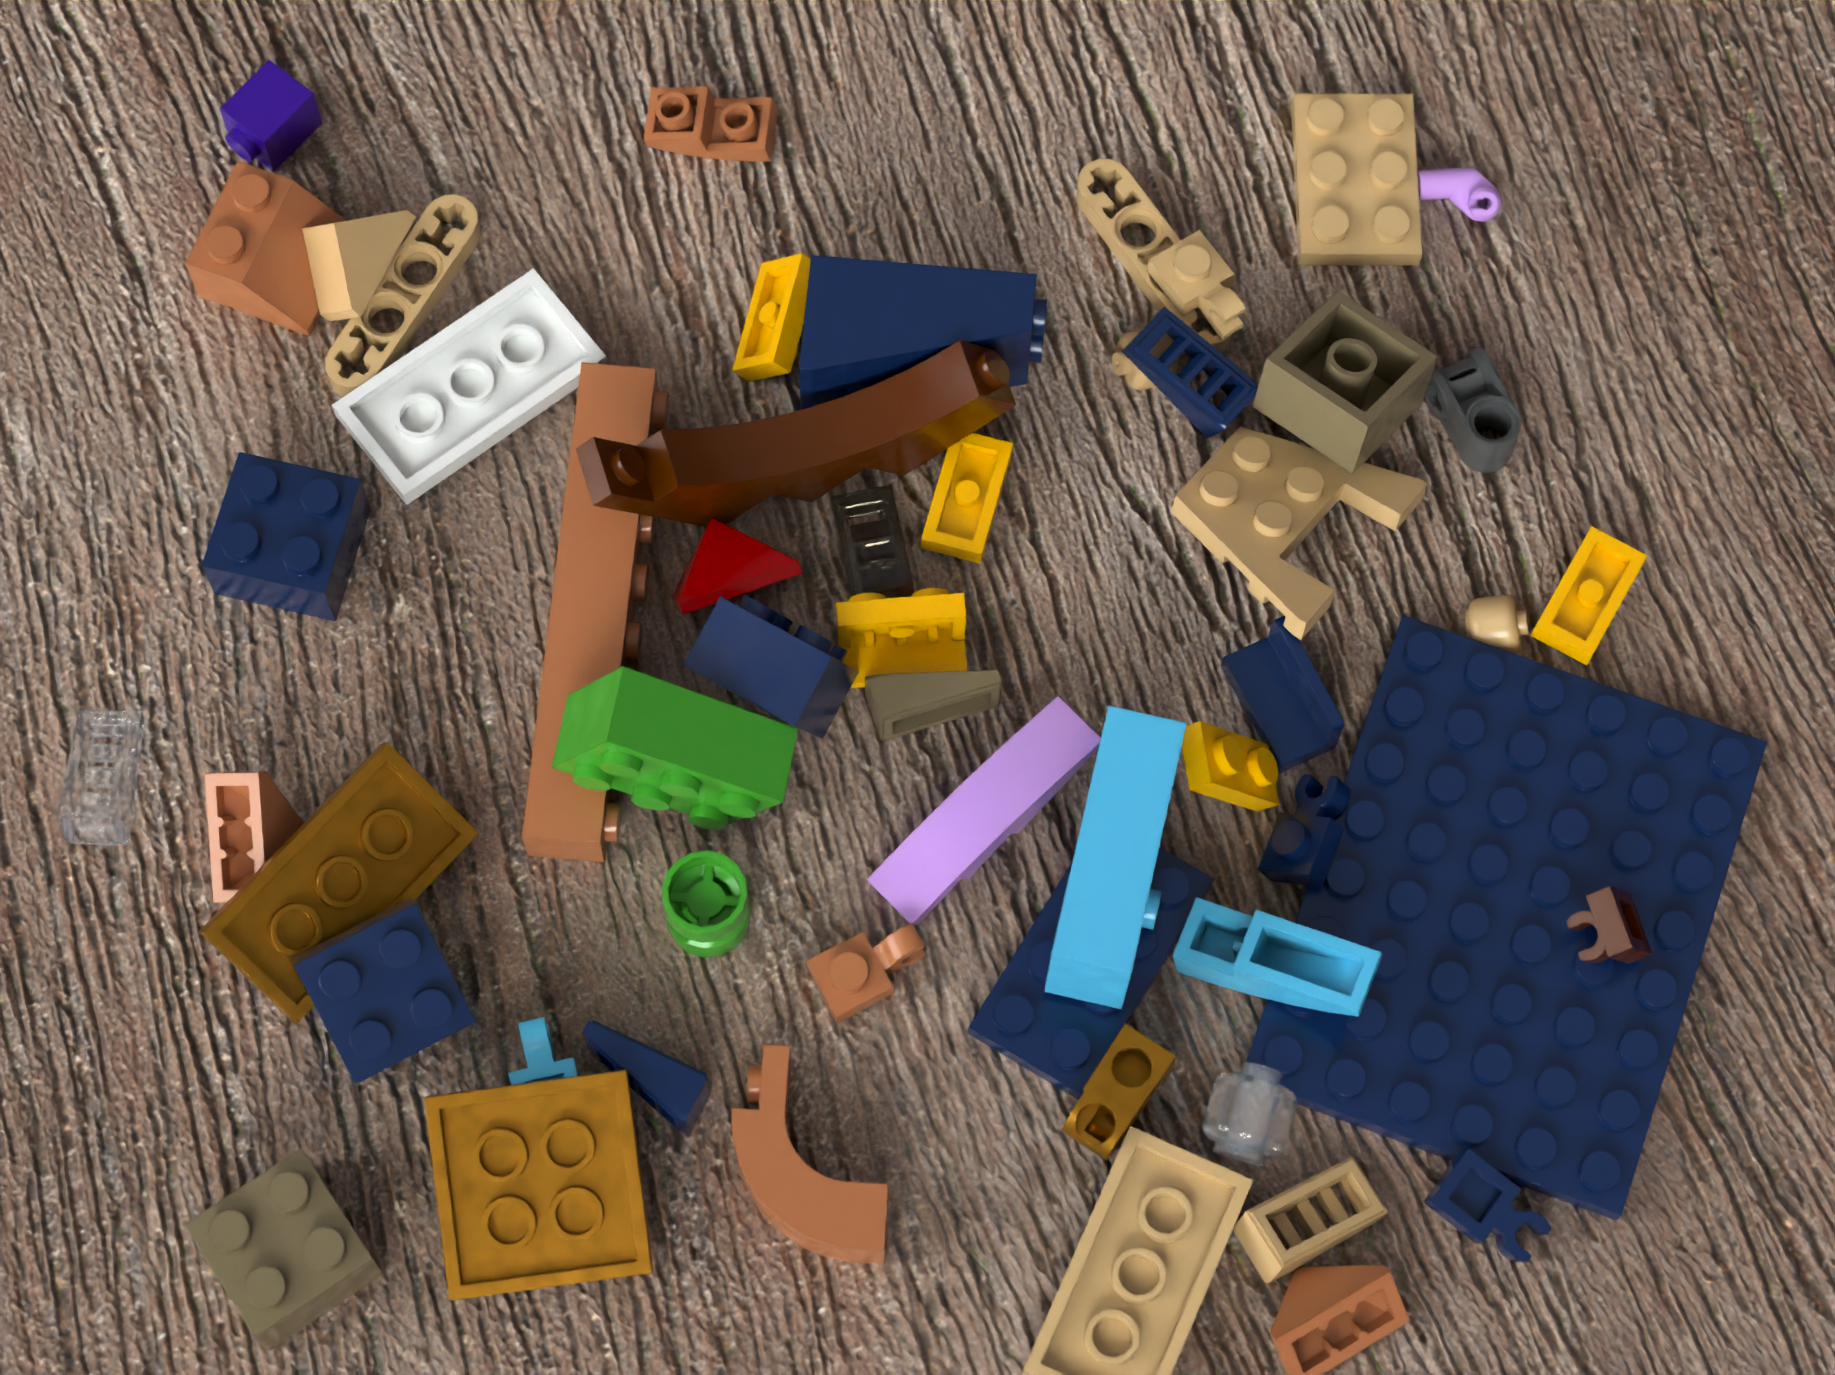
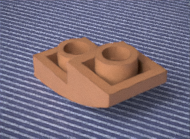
[643,86,778,162]

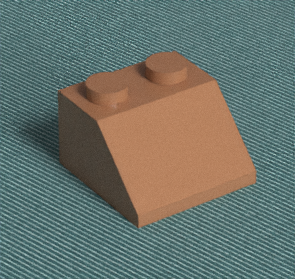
[185,160,347,336]

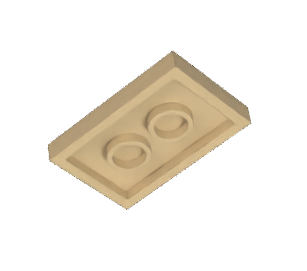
[1291,93,1422,266]

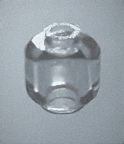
[1202,1062,1298,1166]

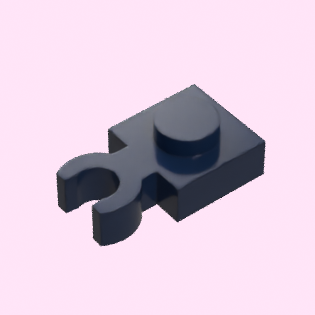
[1258,774,1351,887]
[1423,1148,1551,1263]

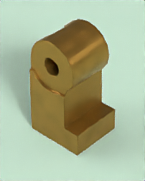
[1062,1024,1176,1160]

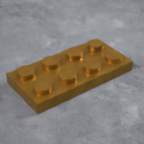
[198,742,479,1024]

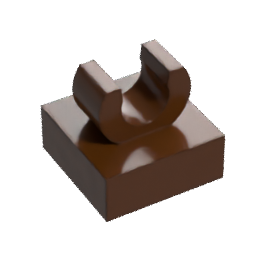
[1566,886,1653,964]

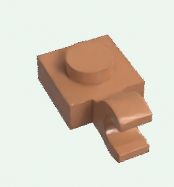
[805,923,926,1023]

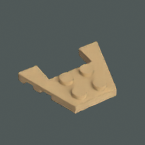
[1171,427,1428,640]

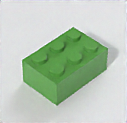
[552,666,798,830]

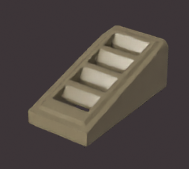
[865,670,1002,741]

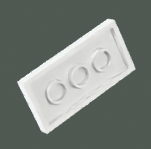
[332,268,607,505]

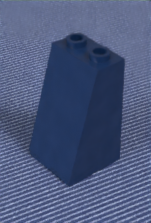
[799,255,1047,410]

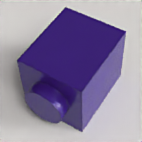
[219,60,322,172]

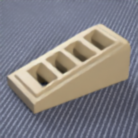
[1233,1156,1389,1284]

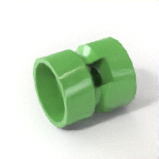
[662,850,751,958]

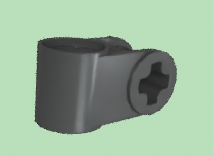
[1424,347,1522,473]

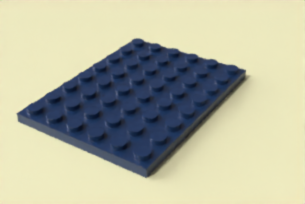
[1238,615,1767,1221]

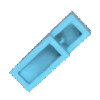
[1172,897,1382,1017]

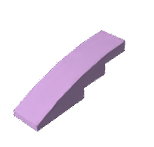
[867,696,1101,925]

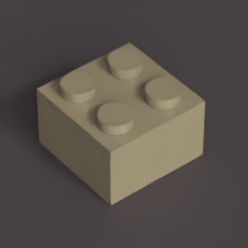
[1252,290,1438,474]
[184,1148,384,1351]

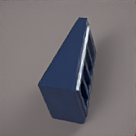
[1122,307,1258,439]
[583,1020,711,1135]

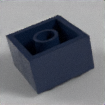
[202,452,371,621]
[683,595,859,739]
[292,898,476,1085]

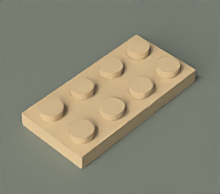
[1022,1126,1253,1375]

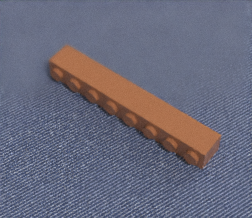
[522,362,669,862]

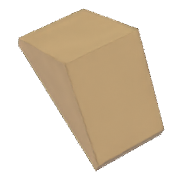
[302,210,416,321]

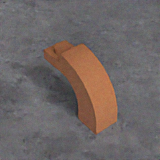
[731,1044,889,1264]

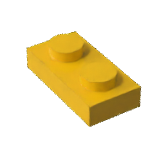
[732,253,811,382]
[921,433,1014,564]
[1531,526,1648,666]
[1181,721,1279,812]

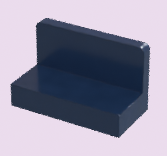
[1221,616,1344,774]

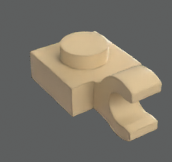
[1148,230,1246,339]

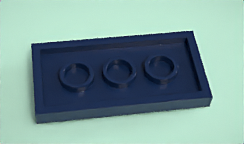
[968,847,1214,1100]

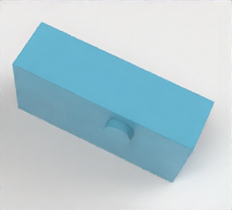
[1044,705,1187,1010]

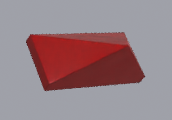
[672,518,803,615]

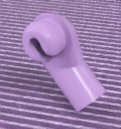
[1417,167,1502,222]

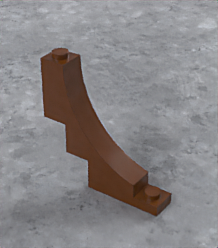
[576,340,1016,527]

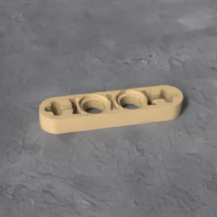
[1076,159,1234,353]
[325,194,481,398]

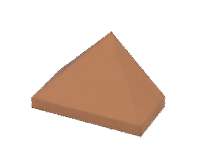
[204,771,304,903]
[1270,1265,1410,1375]

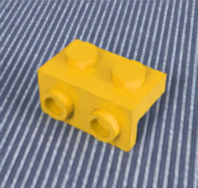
[836,588,968,688]

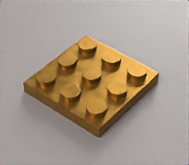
[424,1069,653,1301]

